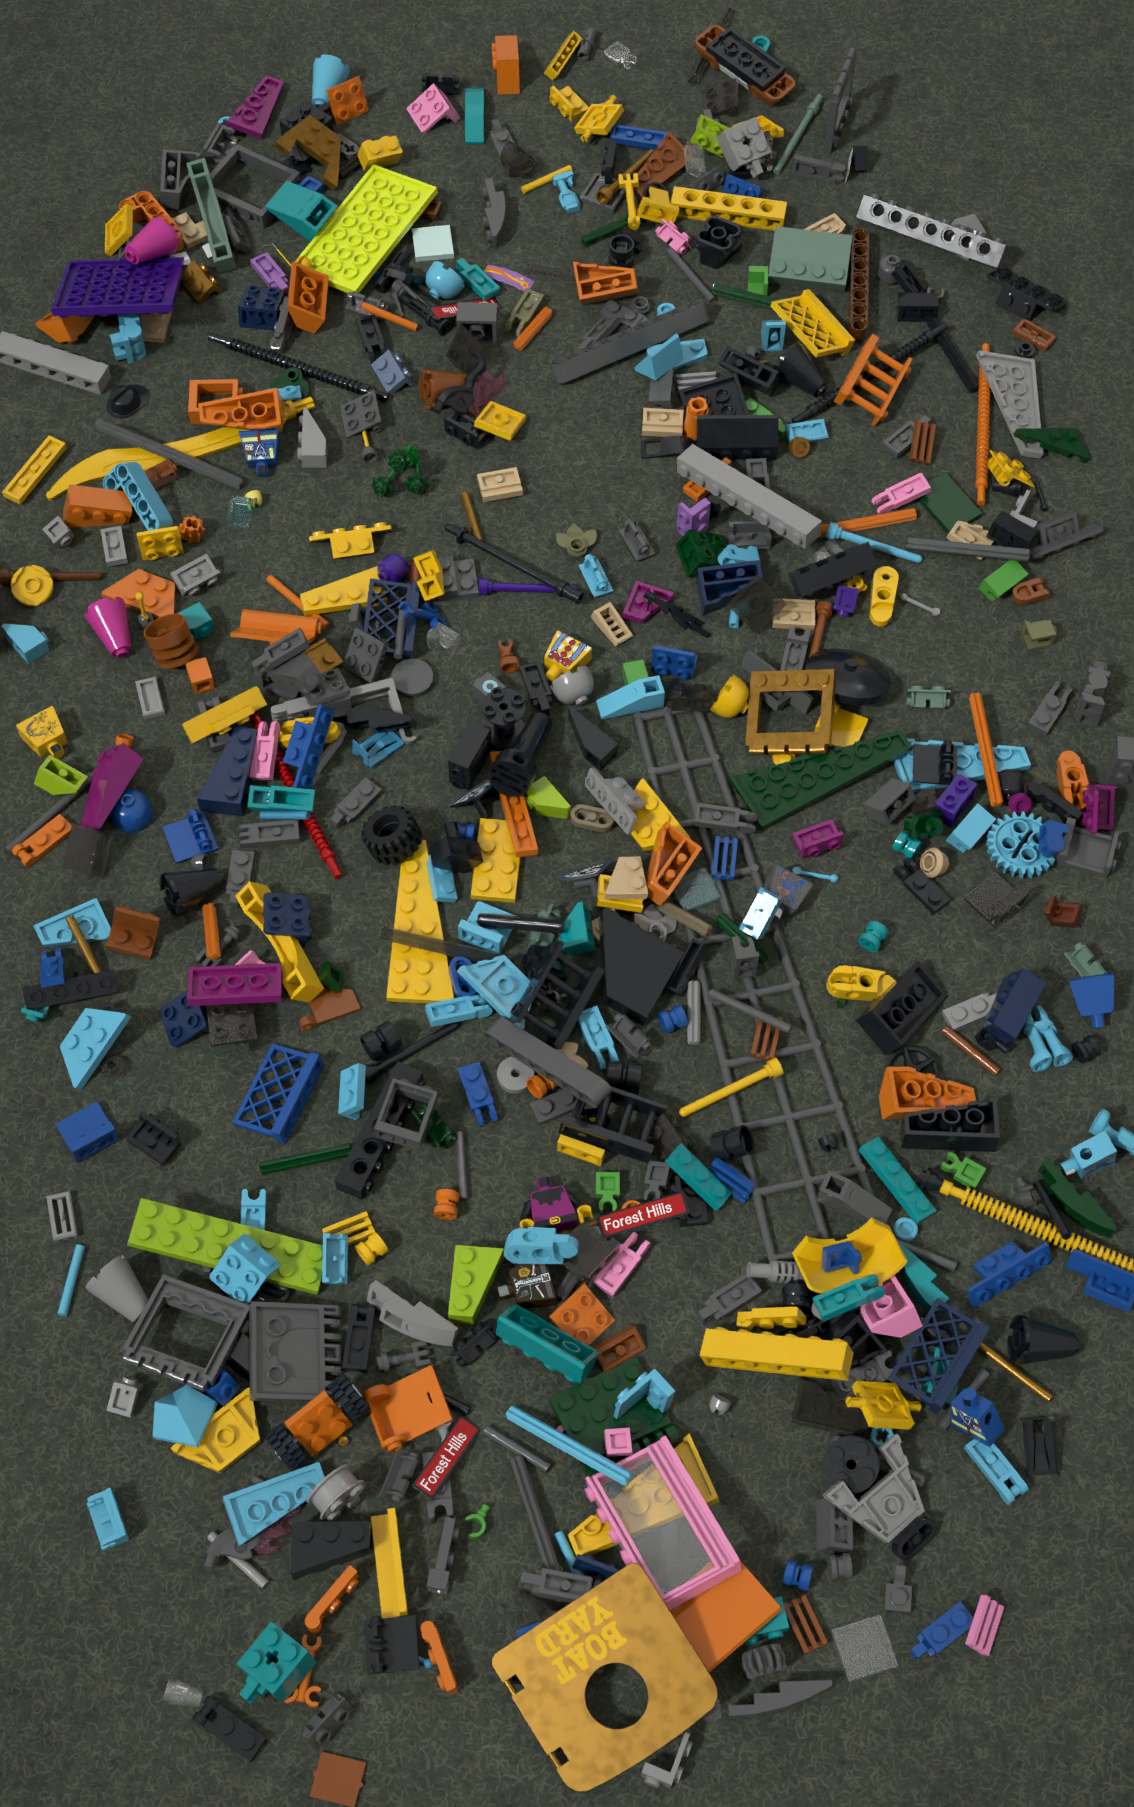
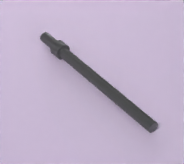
[5,770,94,854]

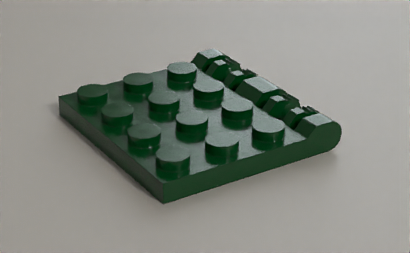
[548,1358,680,1477]

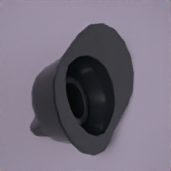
[106,384,150,419]

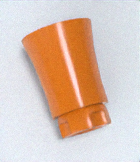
[682,397,709,441]

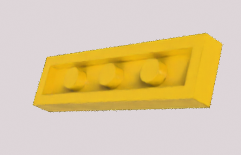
[2,435,67,505]

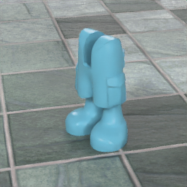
[1088,1108,1134,1156]

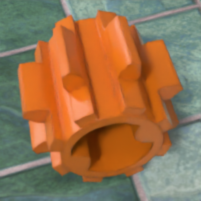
[179,516,205,543]

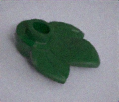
[270,367,309,402]

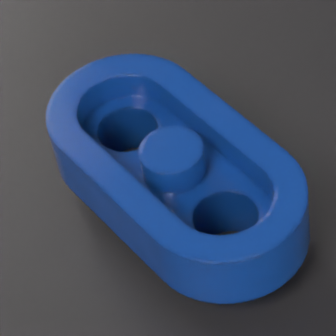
[448,956,477,998]

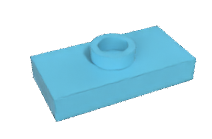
[785,419,829,443]

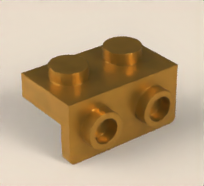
[181,260,223,304]

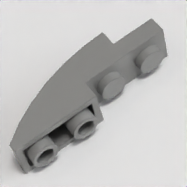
[367,1280,458,1347]

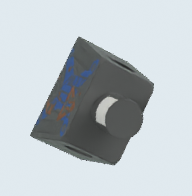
[764,864,813,922]

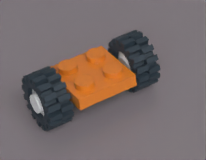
[265,1373,370,1471]

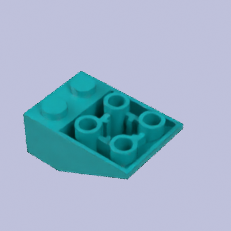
[265,181,337,242]

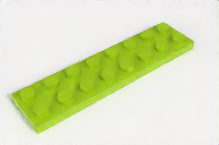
[127,1198,323,1295]

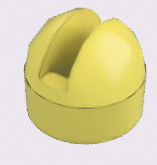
[245,490,263,508]

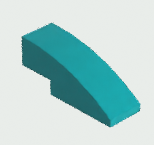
[247,785,315,812]
[899,1243,949,1317]

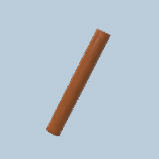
[941,1026,1001,1076]

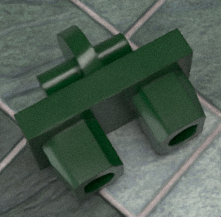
[904,810,944,839]

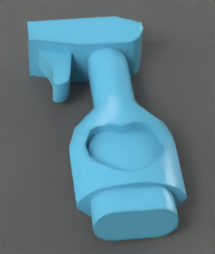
[553,171,581,213]

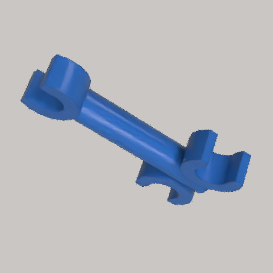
[398,601,447,631]

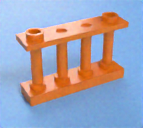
[834,333,912,426]

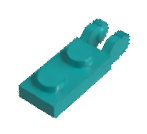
[812,1274,885,1322]

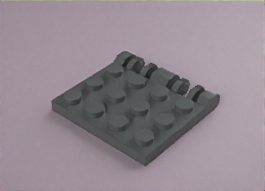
[249,1301,343,1403]

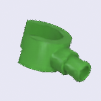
[465,1504,490,1540]

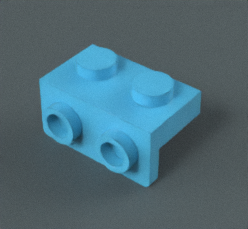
[338,1063,366,1120]

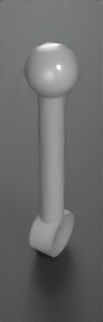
[900,593,940,616]

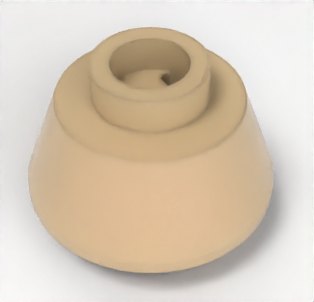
[920,848,949,878]

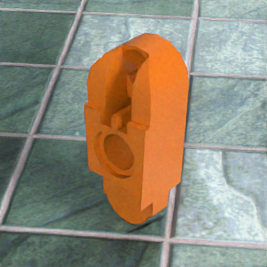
[1056,751,1089,812]

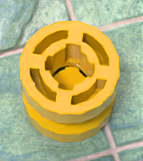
[355,1232,388,1266]

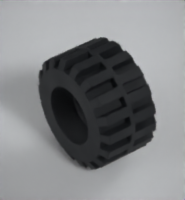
[361,805,423,865]

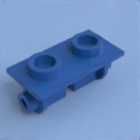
[723,174,764,198]

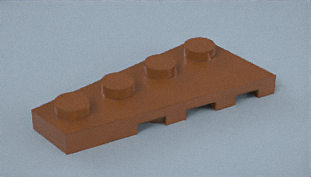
[633,131,694,201]

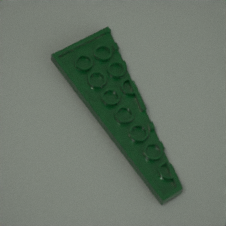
[729,730,912,830]

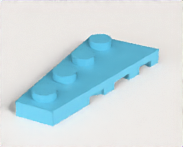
[222,1462,325,1547]

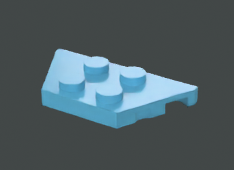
[457,955,531,1029]
[60,1008,131,1090]

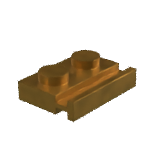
[304,638,344,673]

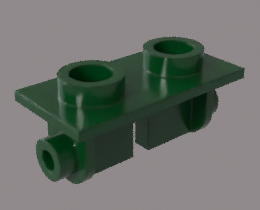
[412,1103,455,1149]

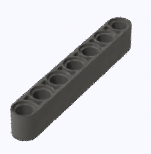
[484,1017,612,1108]

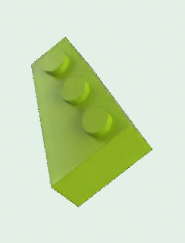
[448,1245,504,1326]

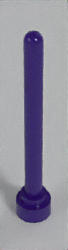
[479,578,579,595]

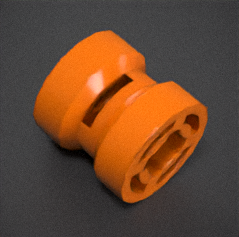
[526,1073,558,1099]
[433,1189,459,1220]

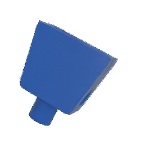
[1068,973,1114,1028]

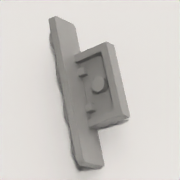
[585,768,644,834]

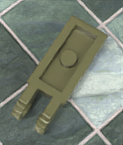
[505,288,545,336]

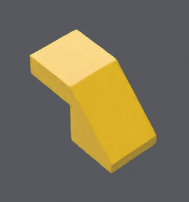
[413,550,445,601]

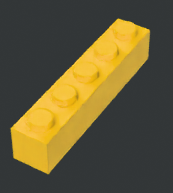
[544,31,582,81]

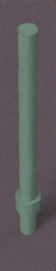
[772,94,823,175]

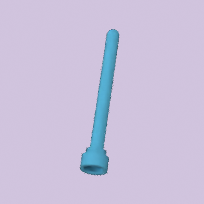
[825,522,922,563]

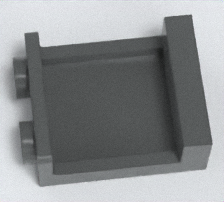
[1054,817,1121,878]

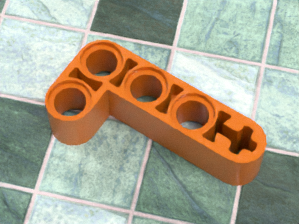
[119,191,184,252]

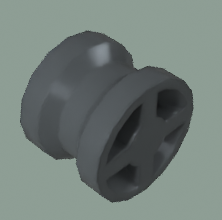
[828,1552,853,1580]

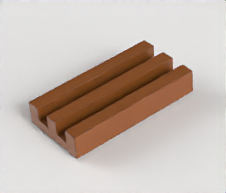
[1012,318,1057,352]
[909,420,936,465]
[750,1014,783,1061]
[784,1594,828,1655]

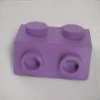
[676,498,711,536]

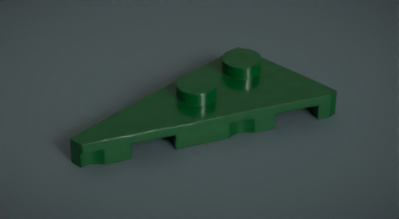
[1013,428,1090,463]

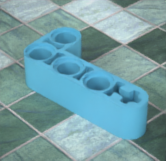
[103,462,173,531]

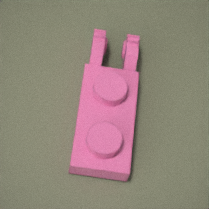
[871,473,931,514]
[250,721,281,780]
[593,1232,651,1297]

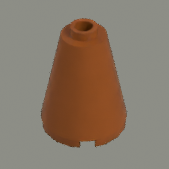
[419,369,476,410]

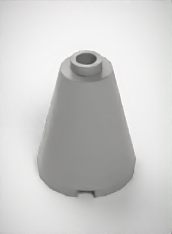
[85,1255,148,1323]

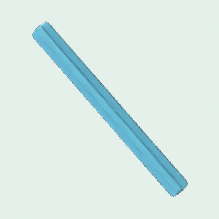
[506,1406,632,1485]

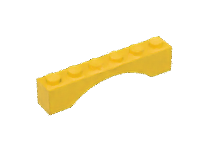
[236,881,324,1003]

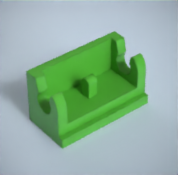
[978,560,1028,602]

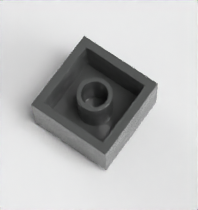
[456,302,498,348]

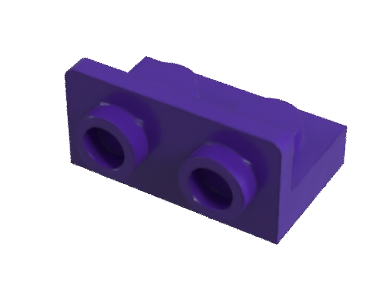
[935,774,977,828]

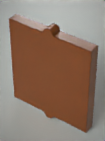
[309,1751,366,1807]

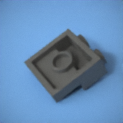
[437,556,479,602]

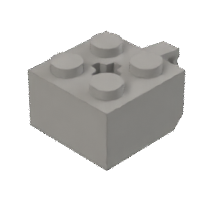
[716,117,771,178]

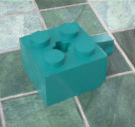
[237,1622,317,1705]

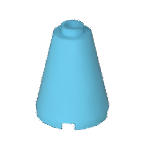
[312,54,350,107]

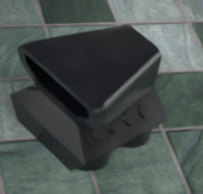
[692,215,744,269]

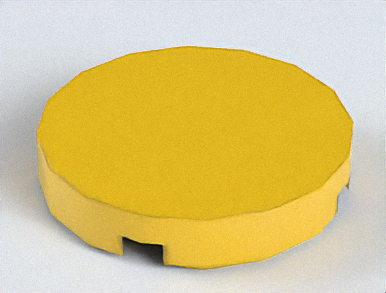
[11,565,54,607]

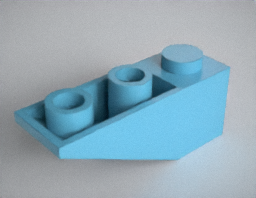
[596,675,665,720]

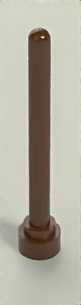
[0,568,103,585]

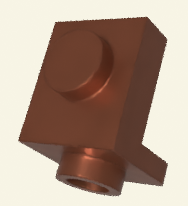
[1044,895,1082,928]

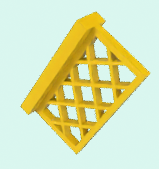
[770,289,855,357]

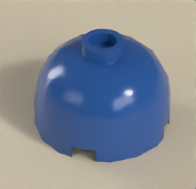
[109,789,153,833]

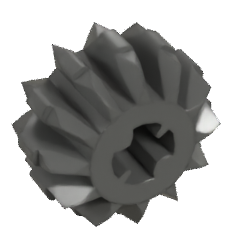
[741,1643,787,1680]

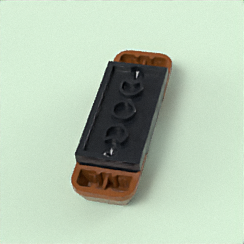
[695,25,795,106]

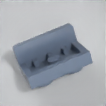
[371,350,415,395]

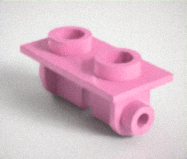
[655,218,693,255]

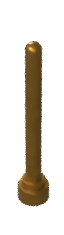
[596,149,655,205]

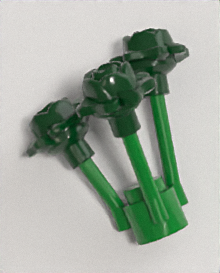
[371,445,430,497]

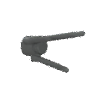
[392,279,430,318]

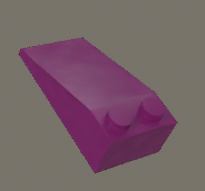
[79,743,144,835]

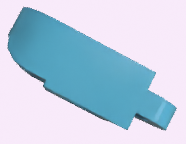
[504,1227,579,1264]

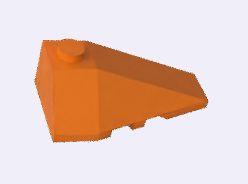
[35,312,95,344]
[198,388,285,430]
[879,1066,976,1120]

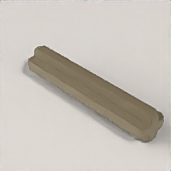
[655,900,712,936]

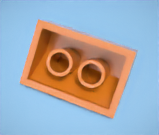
[287,261,329,334]

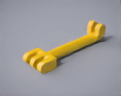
[618,173,640,231]

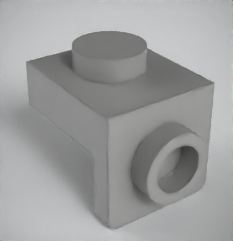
[43,516,75,549]

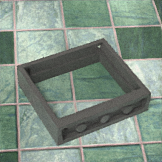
[211,144,301,229]

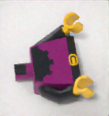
[520,1177,593,1232]

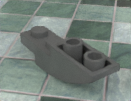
[482,178,506,249]

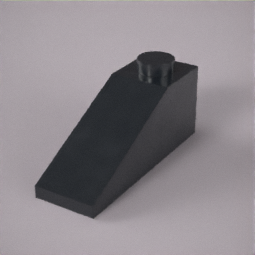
[717,346,781,397]

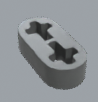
[337,134,359,161]

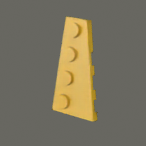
[300,566,387,616]

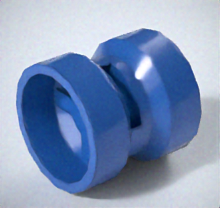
[455,821,476,841]
[658,1005,688,1034]
[782,1559,813,1591]

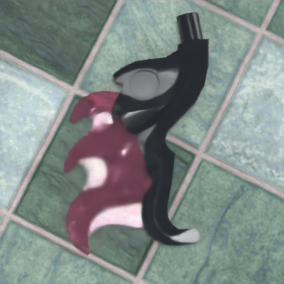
[433,351,504,415]

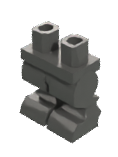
[1074,661,1110,728]

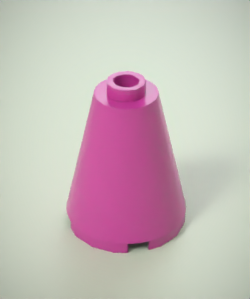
[125,217,179,264]
[84,597,132,658]

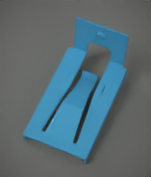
[352,731,405,771]

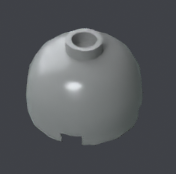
[550,666,594,706]

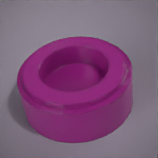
[1008,792,1032,815]

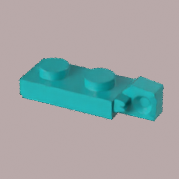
[456,258,500,301]

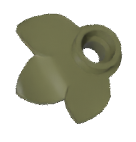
[556,523,597,557]

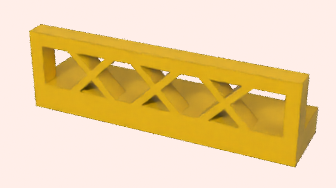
[371,1508,408,1619]

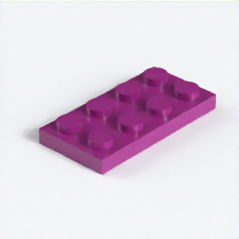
[187,963,282,1006]

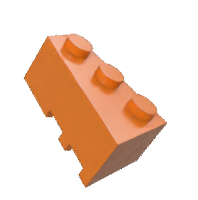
[492,35,520,94]
[645,821,702,906]

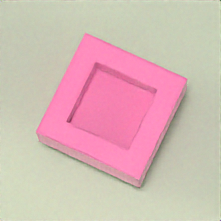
[604,1428,632,1457]

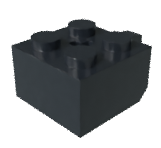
[279,100,334,136]

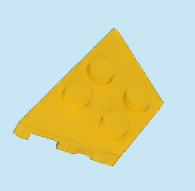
[631,778,690,851]
[171,1387,261,1474]

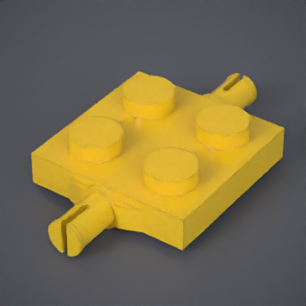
[574,95,624,142]
[846,1381,921,1430]

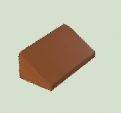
[592,1325,646,1372]

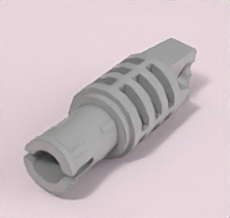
[747,1260,804,1283]

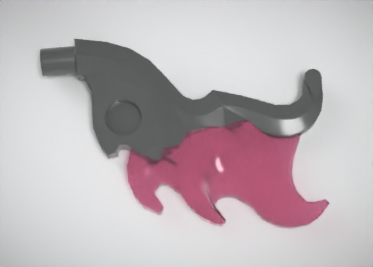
[203,1477,303,1570]

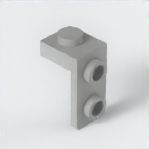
[1010,490,1038,529]
[641,1731,693,1789]

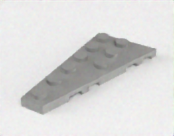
[976,350,1043,459]

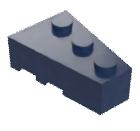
[983,968,1046,1044]

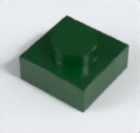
[320,961,344,994]

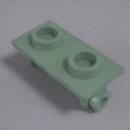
[905,686,951,709]
[528,903,562,948]
[1064,942,1107,977]

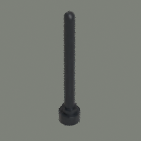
[365,1022,459,1085]

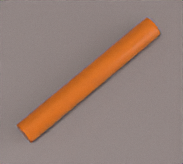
[361,302,418,331]

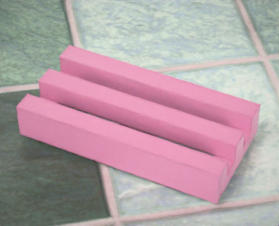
[965,1595,1004,1656]

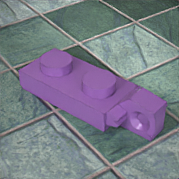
[250,252,289,297]

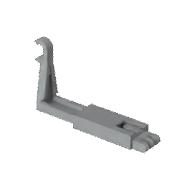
[271,678,417,744]

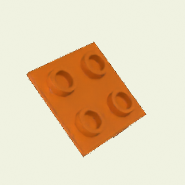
[326,76,369,125]
[549,1283,615,1346]

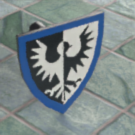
[450,781,493,818]

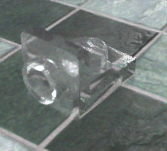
[426,622,461,651]

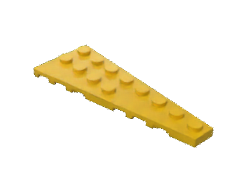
[386,840,454,1004]

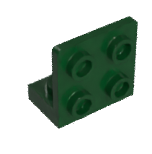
[676,529,726,578]

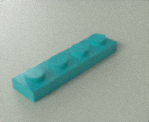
[859,1136,937,1224]

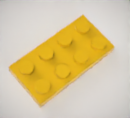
[471,818,520,903]

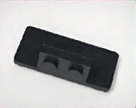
[987,268,1067,321]

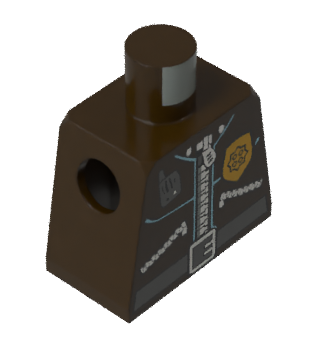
[497,1264,556,1309]

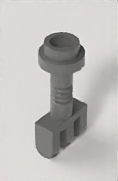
[195,925,241,966]
[376,1341,433,1372]

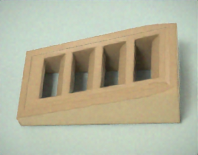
[591,602,633,647]

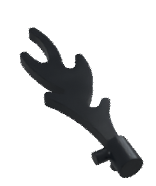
[643,590,711,638]

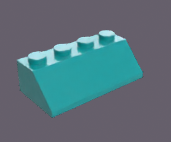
[496,1304,600,1384]

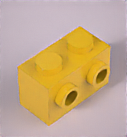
[357,136,403,172]

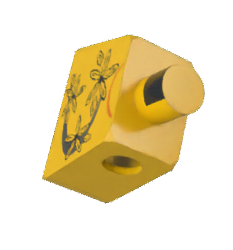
[16,706,68,759]

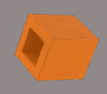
[185,657,215,694]

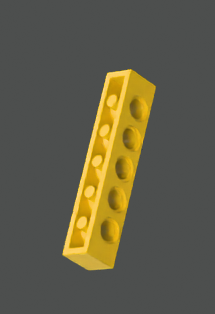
[670,186,787,231]

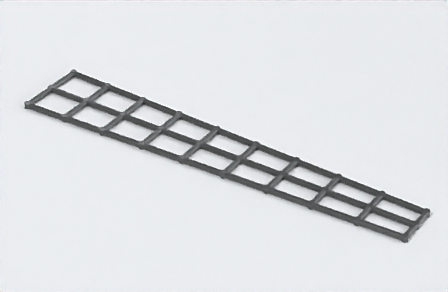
[634,701,874,1264]

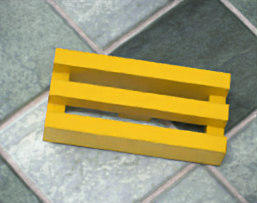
[322,1211,375,1246]

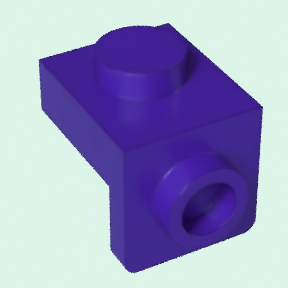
[833,585,859,617]

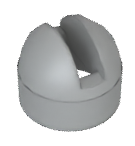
[709,1394,731,1415]

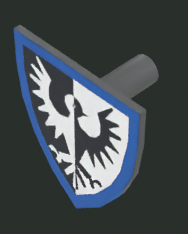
[558,861,612,897]

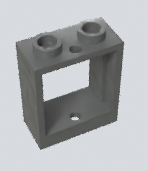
[374,1078,438,1151]

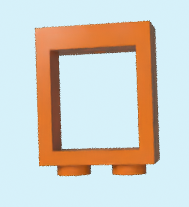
[188,379,243,424]

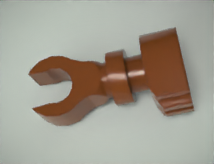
[498,639,519,674]

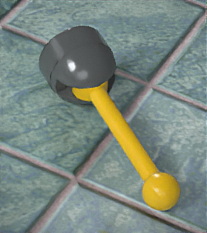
[361,430,378,464]
[135,592,154,629]

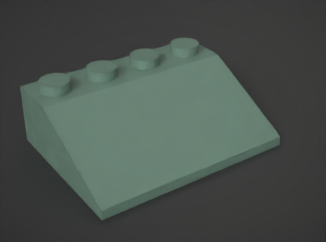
[768,226,852,292]

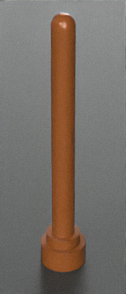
[809,601,833,657]

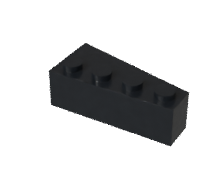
[788,542,877,599]
[900,1097,1000,1152]

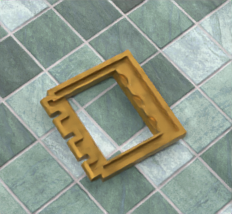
[745,669,837,755]

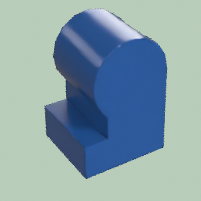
[1038,820,1069,858]

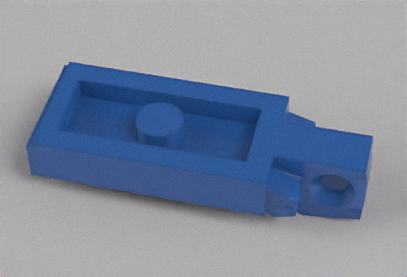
[910,1601,973,1660]

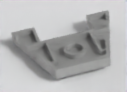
[823,1434,924,1543]

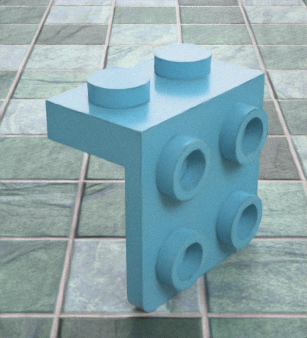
[210,1233,281,1305]

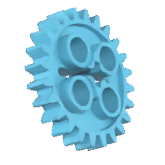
[986,811,1058,879]

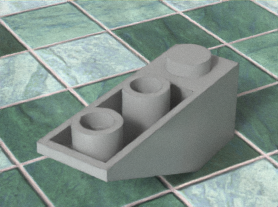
[297,407,328,468]

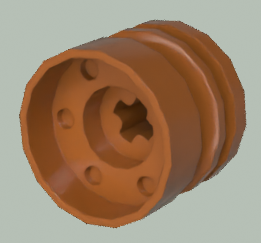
[143,613,199,669]

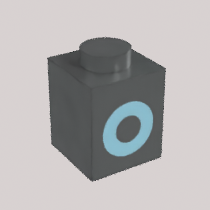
[473,672,506,703]

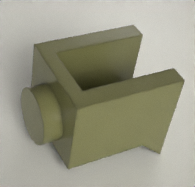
[1021,620,1057,650]

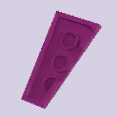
[226,75,284,139]

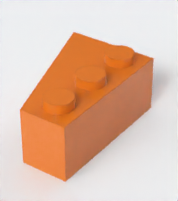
[573,261,639,305]
[63,484,132,528]

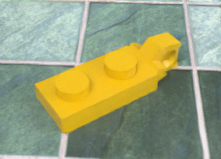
[736,1307,807,1330]

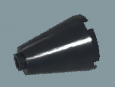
[773,342,827,397]
[159,868,225,916]
[1007,1315,1080,1365]

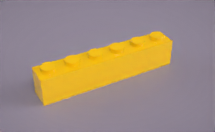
[699,1327,854,1381]

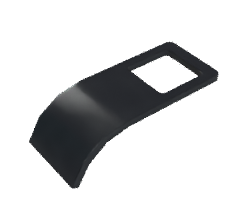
[641,436,695,459]

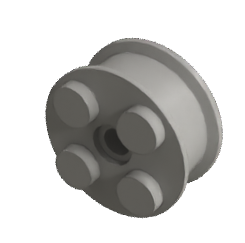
[306,1464,365,1522]

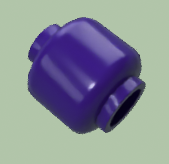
[377,553,408,582]

